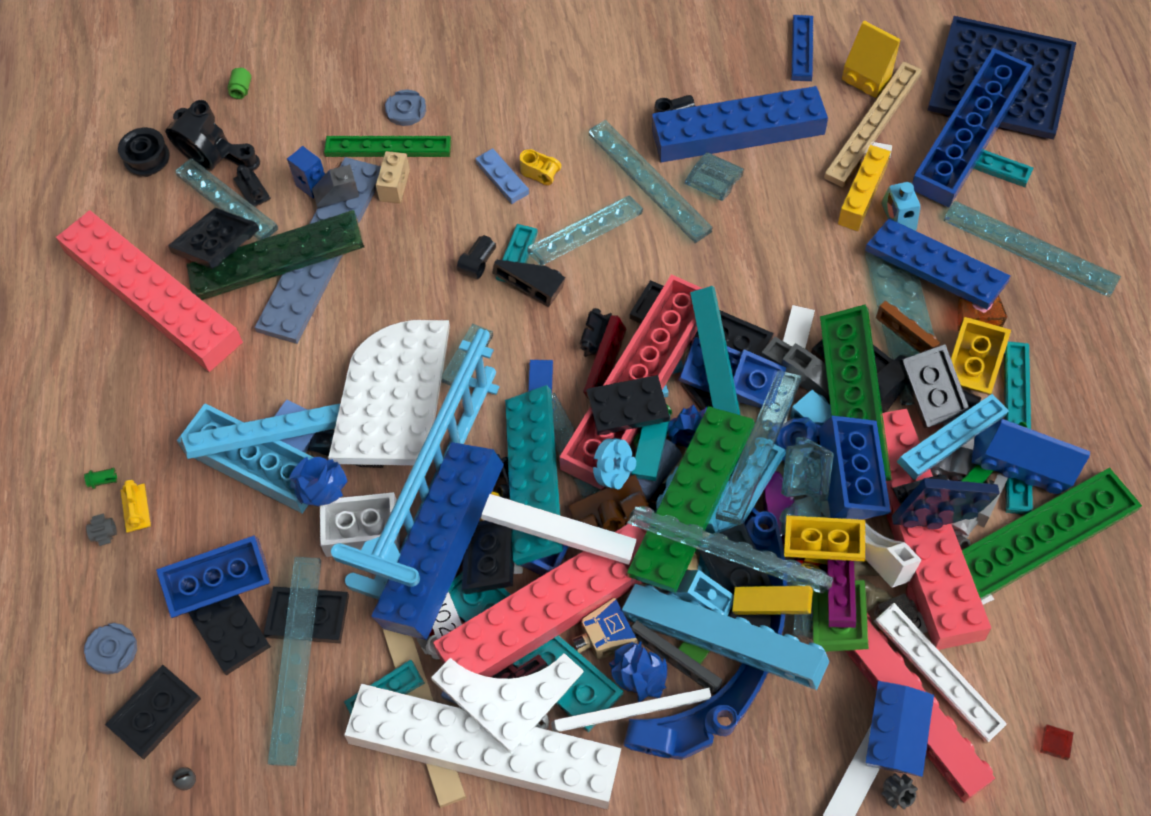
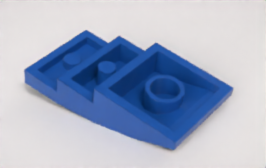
[678,337,786,410]

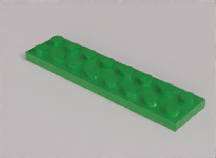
[820,304,892,481]
[627,406,755,593]
[962,467,1142,601]

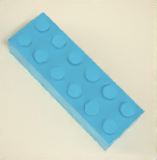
[177,404,314,514]

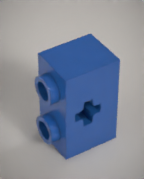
[287,146,325,199]

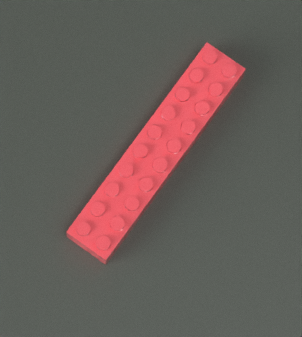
[56,210,243,372]
[560,274,702,490]
[883,408,991,650]
[433,510,655,677]

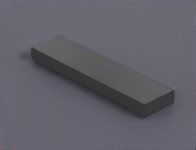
[631,620,723,695]

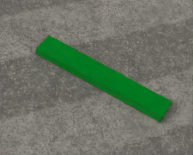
[324,136,452,157]

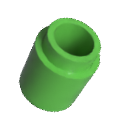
[227,67,252,99]

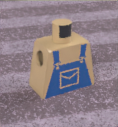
[572,598,637,659]

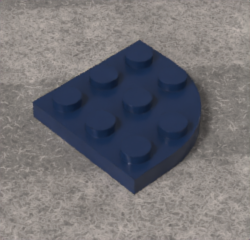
[892,478,1000,530]

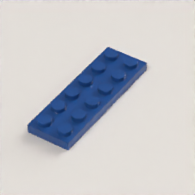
[865,218,1011,310]

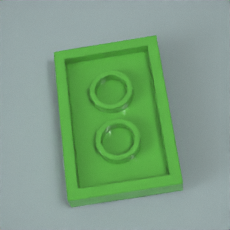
[812,580,869,652]

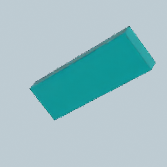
[973,150,1034,187]
[496,224,538,283]
[632,414,670,481]
[344,660,425,715]

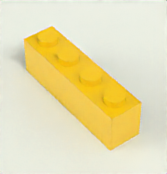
[838,145,891,231]

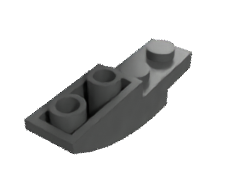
[761,336,830,403]

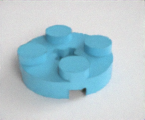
[593,438,636,489]

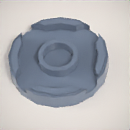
[385,89,427,126]
[84,623,137,675]

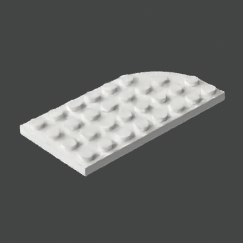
[328,320,450,465]

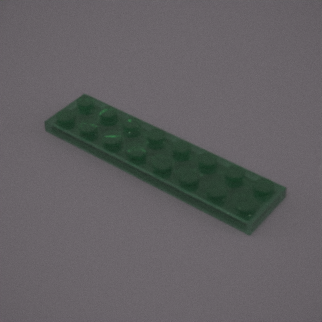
[187,210,365,300]

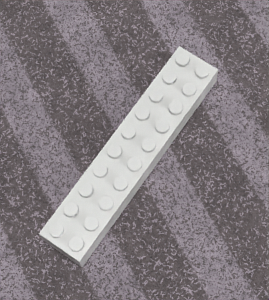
[345,684,621,809]

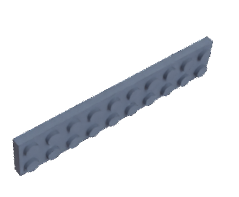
[255,157,381,344]

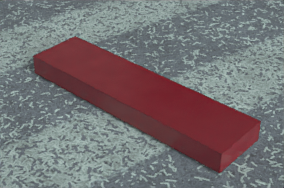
[583,315,627,398]

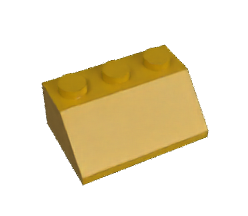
[784,515,865,561]

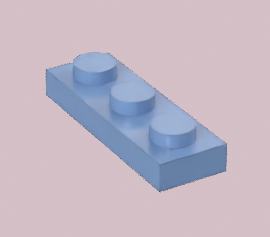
[475,148,529,204]

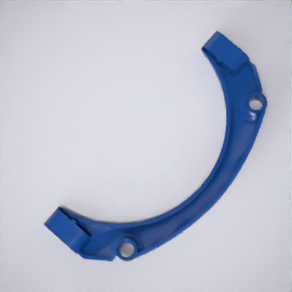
[623,507,787,760]

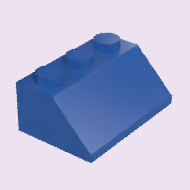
[866,681,934,777]

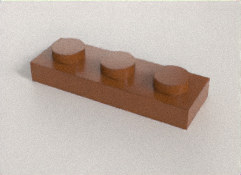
[876,300,940,353]

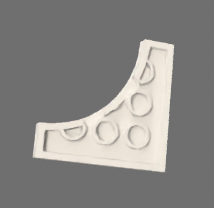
[431,654,584,753]

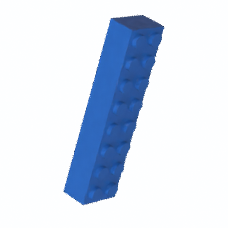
[912,48,1032,208]
[652,86,828,162]
[371,442,504,640]

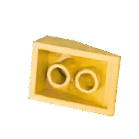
[842,20,901,99]
[951,317,1011,395]

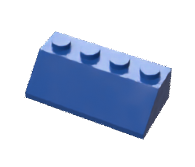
[818,416,891,520]
[972,419,1090,494]
[156,535,270,618]

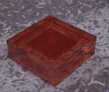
[1040,725,1074,760]

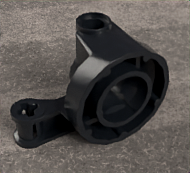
[165,100,260,171]

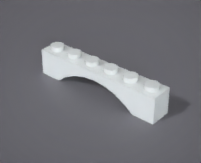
[796,459,921,588]

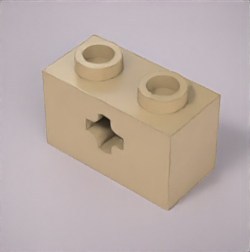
[376,151,410,204]

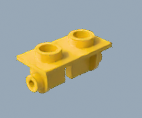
[120,480,151,533]

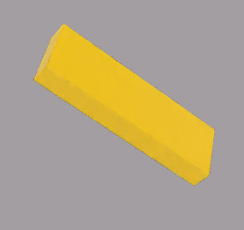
[732,586,813,615]

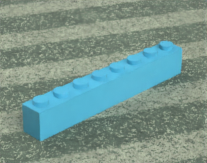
[622,584,829,690]

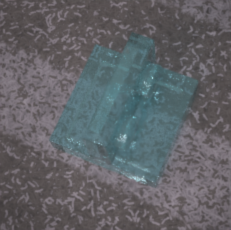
[781,437,834,502]

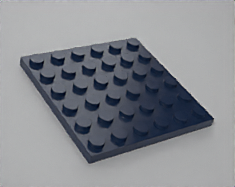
[927,16,1076,140]

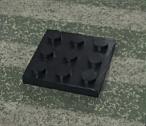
[168,208,260,269]

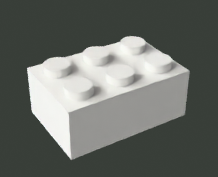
[320,492,400,557]

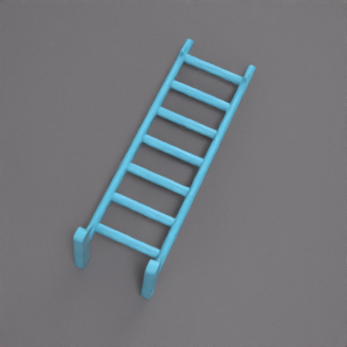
[331,329,500,600]

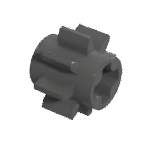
[86,513,117,546]
[881,773,918,809]

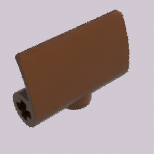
[569,475,650,532]

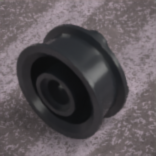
[118,127,170,177]

